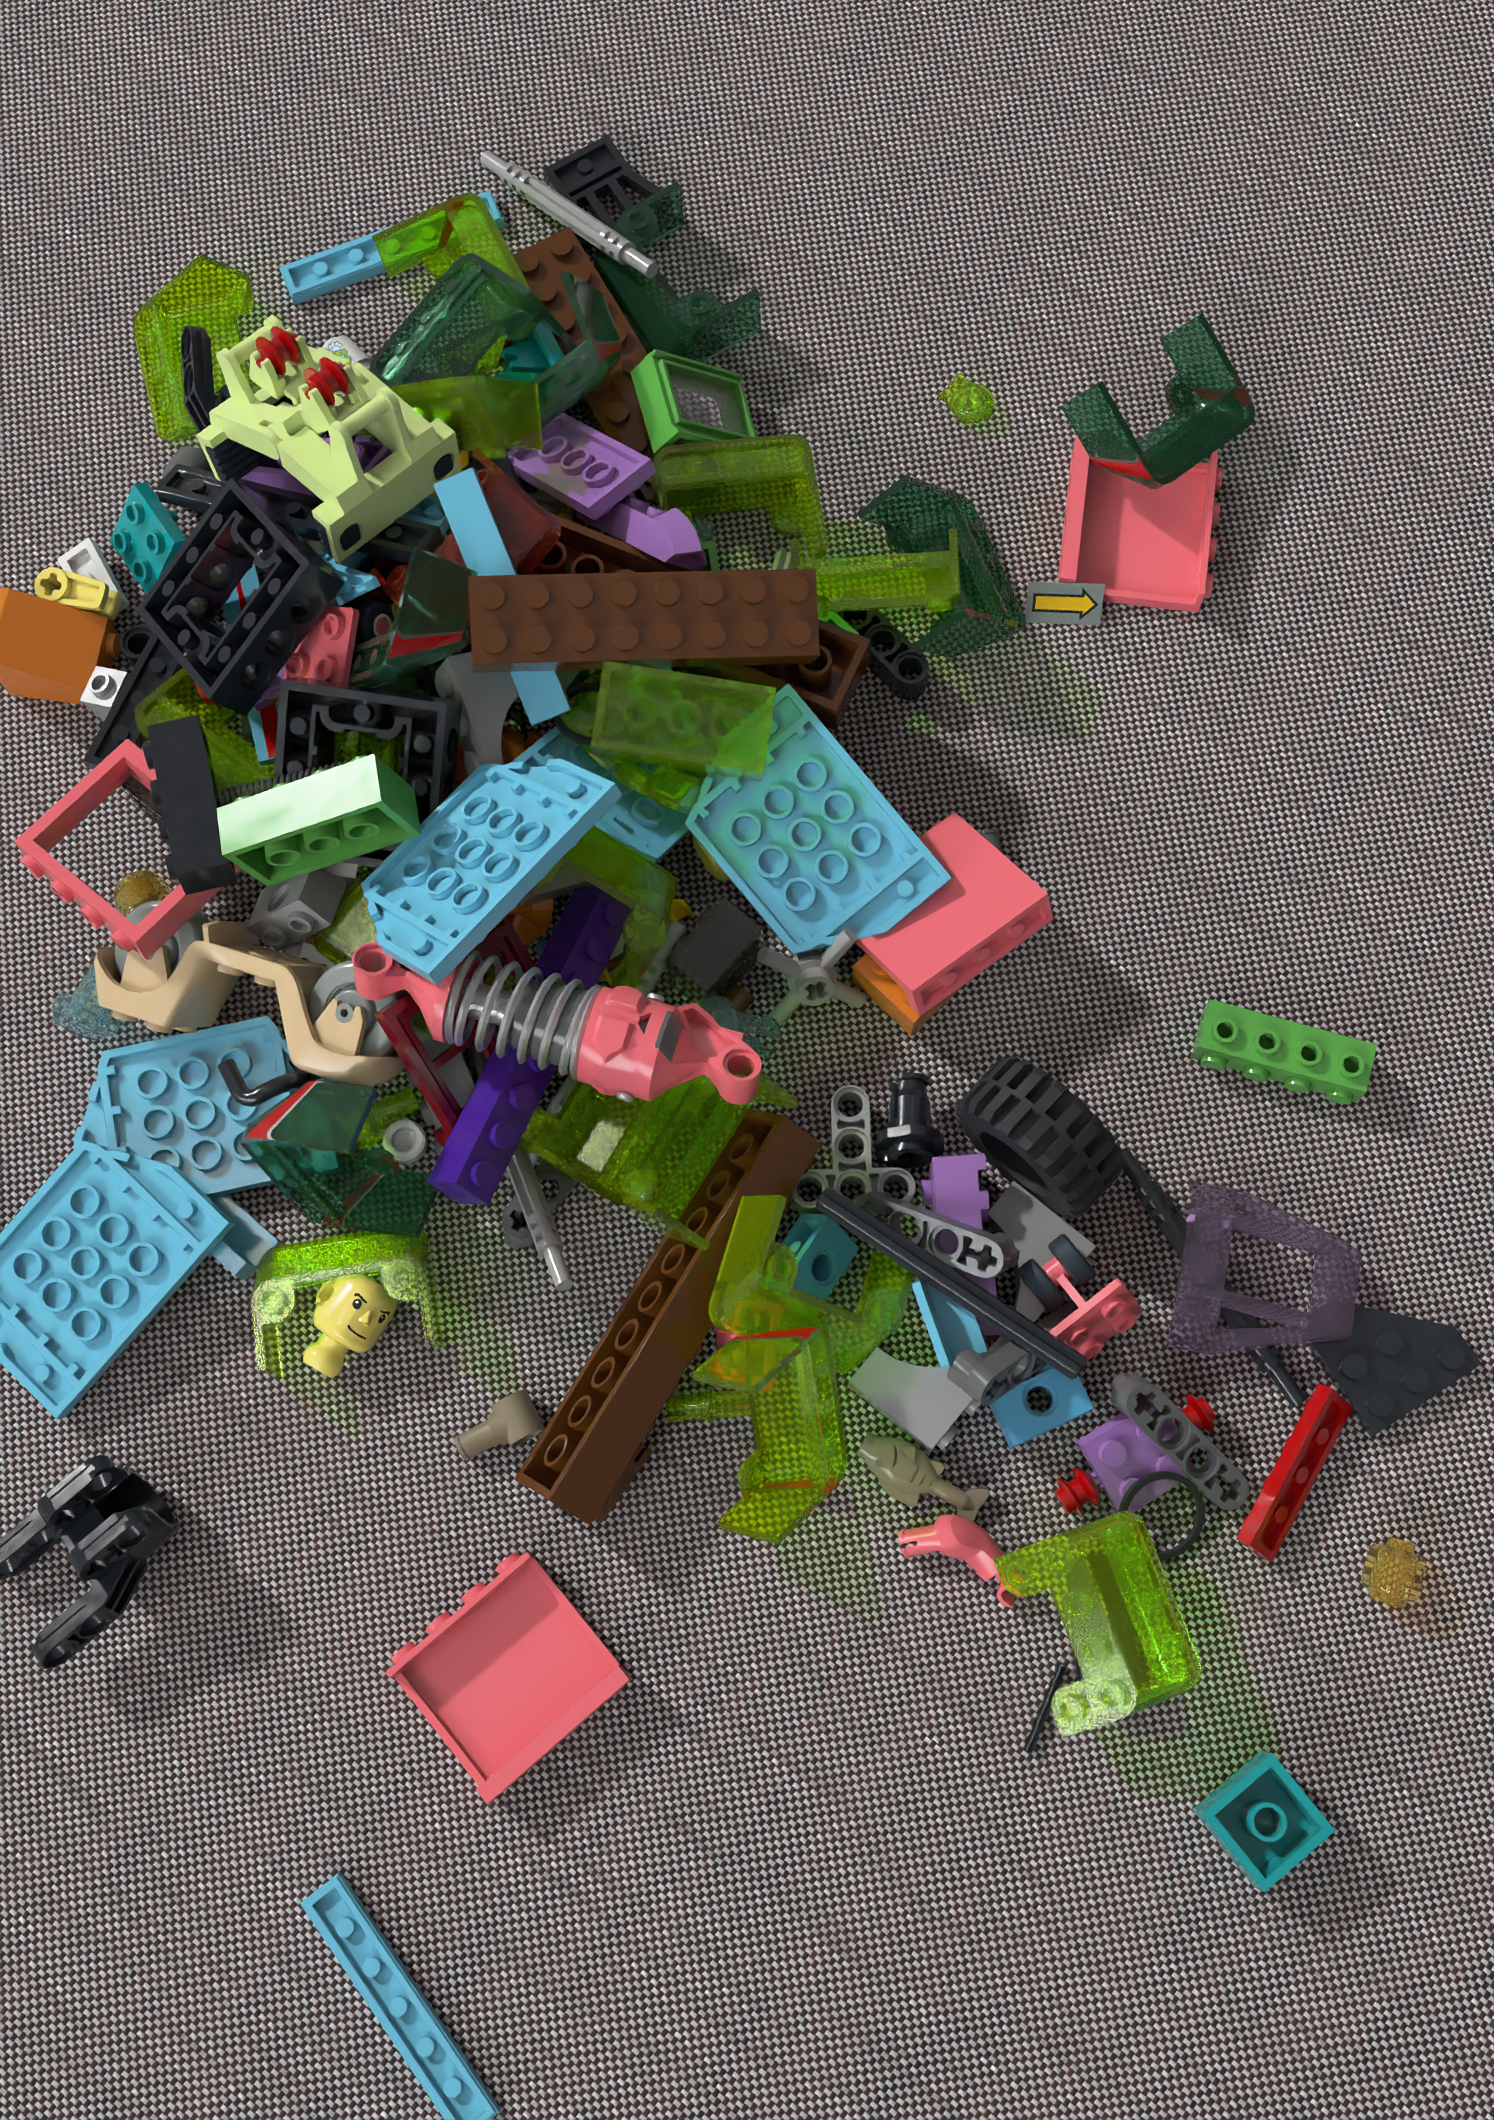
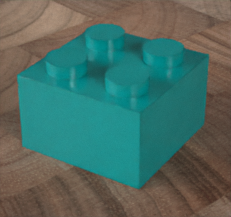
[1192,1750,1335,1893]

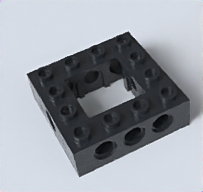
[136,478,345,717]
[274,677,462,868]

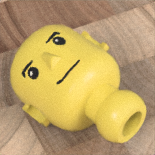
[303,1268,398,1378]

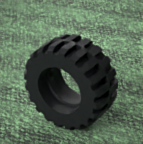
[956,1057,1124,1219]

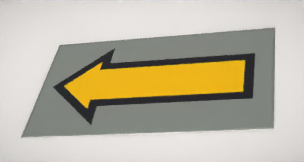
[1025,581,1105,625]

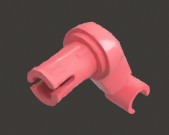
[899,1514,1027,1607]

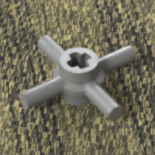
[757,928,866,1026]

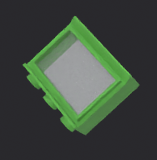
[630,349,766,476]

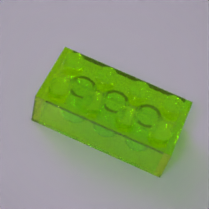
[591,661,776,781]

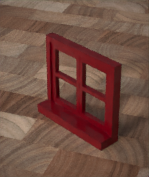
[374,920,559,1147]

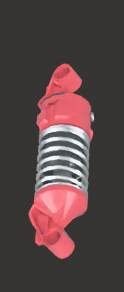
[352,941,762,1105]

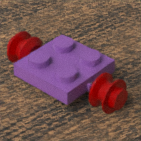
[1054,1394,1216,1518]

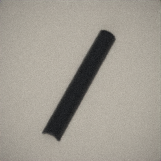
[1023,1664,1066,1754]

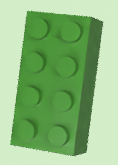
[216,754,421,887]

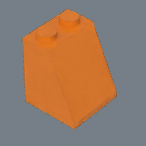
[0,587,121,705]

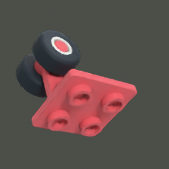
[284,599,399,684]
[1017,1234,1143,1360]

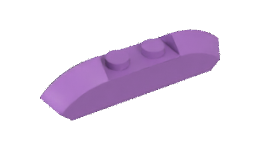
[576,492,707,571]

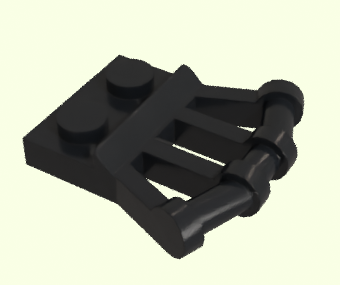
[543,134,670,252]

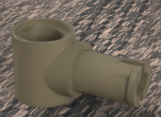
[454,1389,545,1460]

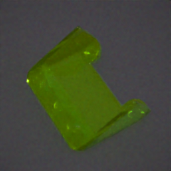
[133,254,262,442]
[791,529,960,619]

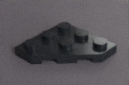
[1293,1300,1482,1437]

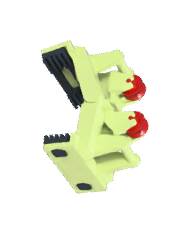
[196,315,462,563]

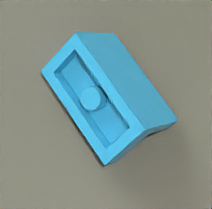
[210,1194,279,1281]
[912,1267,989,1369]

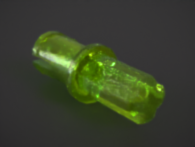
[666,1388,755,1423]

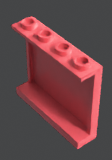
[1057,435,1224,613]
[855,812,1053,1016]
[385,1551,633,1804]

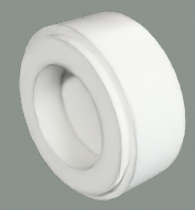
[383,1119,428,1164]

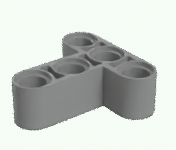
[791,1085,916,1214]

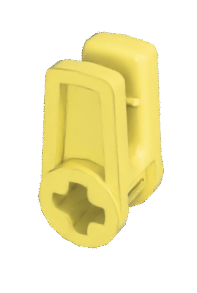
[34,567,122,620]

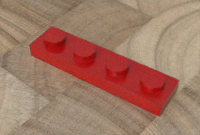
[1236,1383,1353,1563]

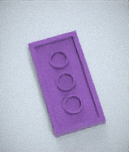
[507,412,656,521]

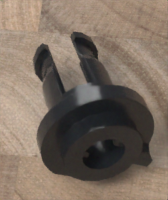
[876,1072,944,1168]

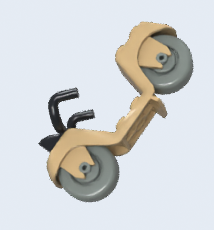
[94,900,416,1119]

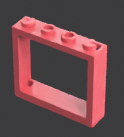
[14,739,242,961]

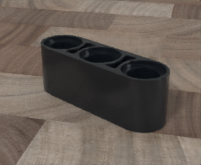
[837,596,929,701]

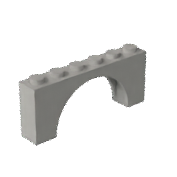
[435,652,625,907]
[848,1181,1096,1453]

